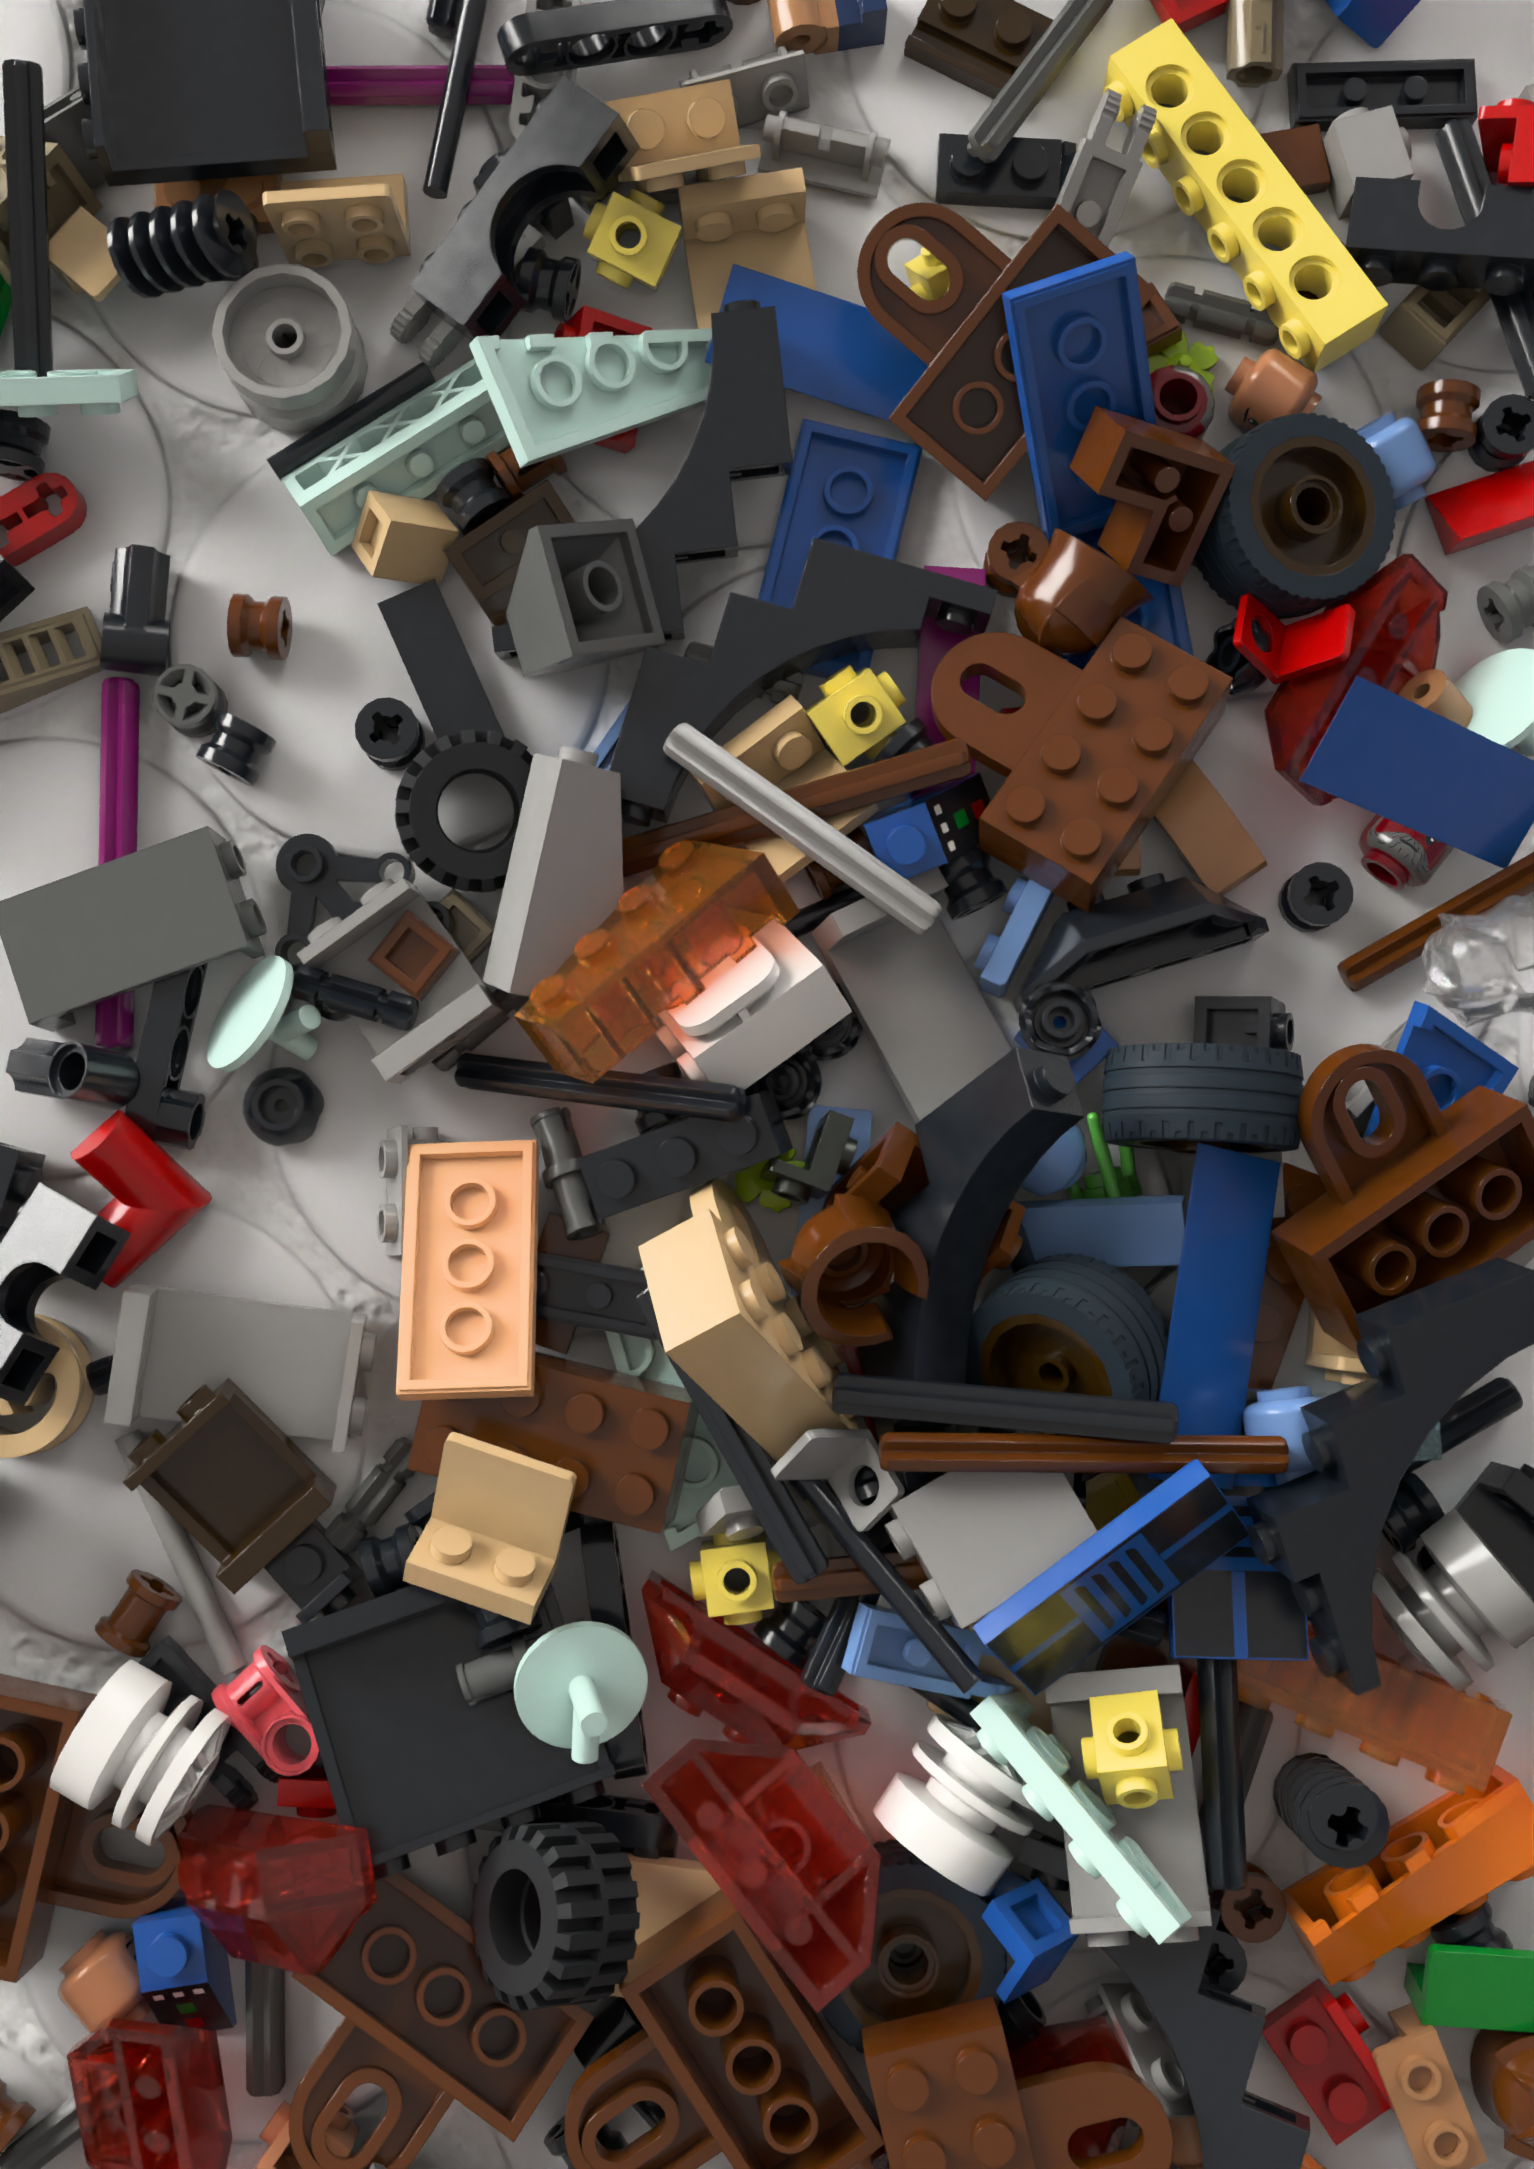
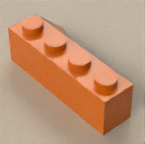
[1281,1764,1534,1986]

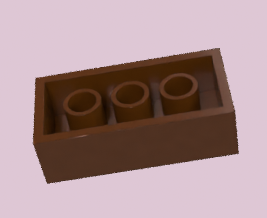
[407,1351,699,1534]

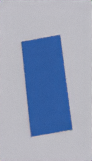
[705,264,929,423]
[1299,675,1534,869]
[1147,1143,1281,1490]

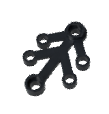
[275,834,454,1022]

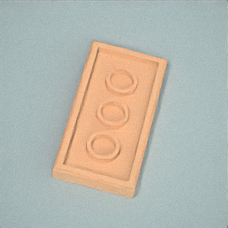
[396,1140,540,1401]

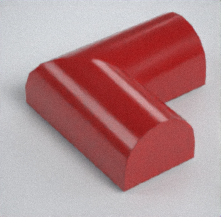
[70,1109,212,1288]

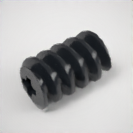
[107,189,257,298]
[1273,1752,1390,1869]

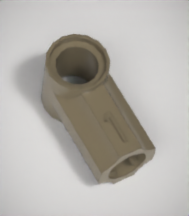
[1225,0,1284,88]

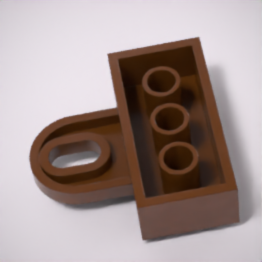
[857,202,1157,502]
[931,616,1233,913]
[1271,1044,1534,1354]
[0,1674,199,1983]
[289,1869,594,2169]
[565,1882,885,2169]
[861,1996,1173,2169]

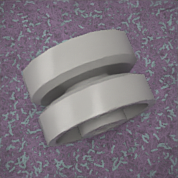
[212,263,368,433]

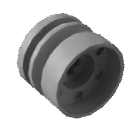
[1372,1508,1534,1692]

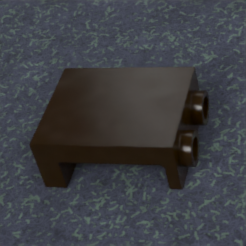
[122,1377,337,1595]

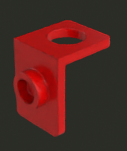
[1233,593,1356,685]

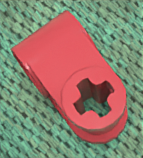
[211,1645,321,1776]

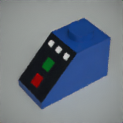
[863,772,991,879]
[132,1891,237,2038]

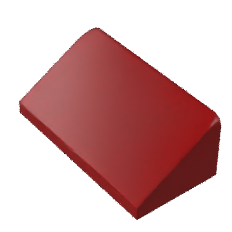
[1424,460,1534,556]

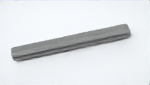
[663,723,942,935]

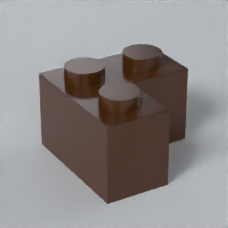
[1069,406,1236,587]

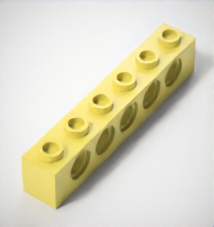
[1103,18,1388,373]

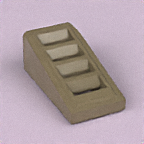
[1379,285,1491,370]
[0,606,102,714]

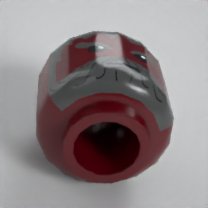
[1150,365,1215,440]
[1359,814,1454,890]

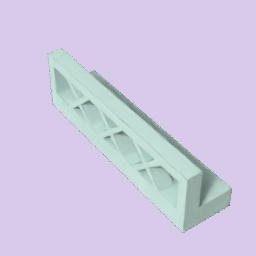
[281,358,510,556]

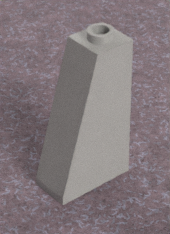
[482,745,626,1014]

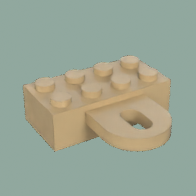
[638,1178,858,1462]

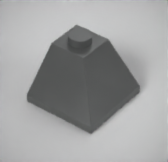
[506,518,666,677]

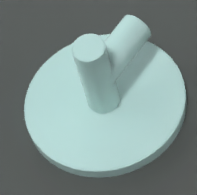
[1454,648,1534,756]
[207,955,321,1072]
[513,1621,648,1764]

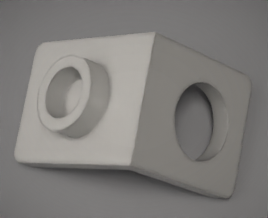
[771,1427,904,1532]

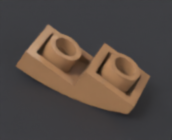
[1153,760,1268,896]

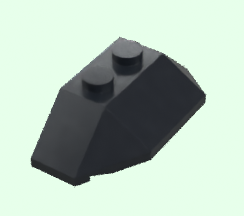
[1013,873,1270,1013]

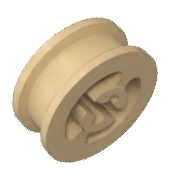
[0,1314,95,1458]

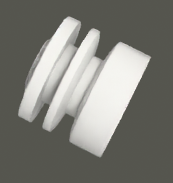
[50,1659,232,1846]
[873,1714,1036,1897]

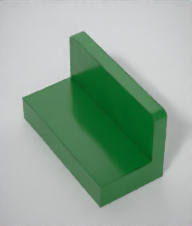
[1404,1944,1534,2033]

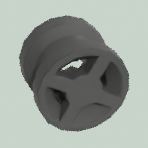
[1477,565,1534,644]
[153,664,228,738]

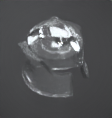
[1422,895,1534,1028]

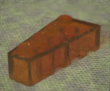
[514,838,800,1084]
[1237,1624,1513,1795]

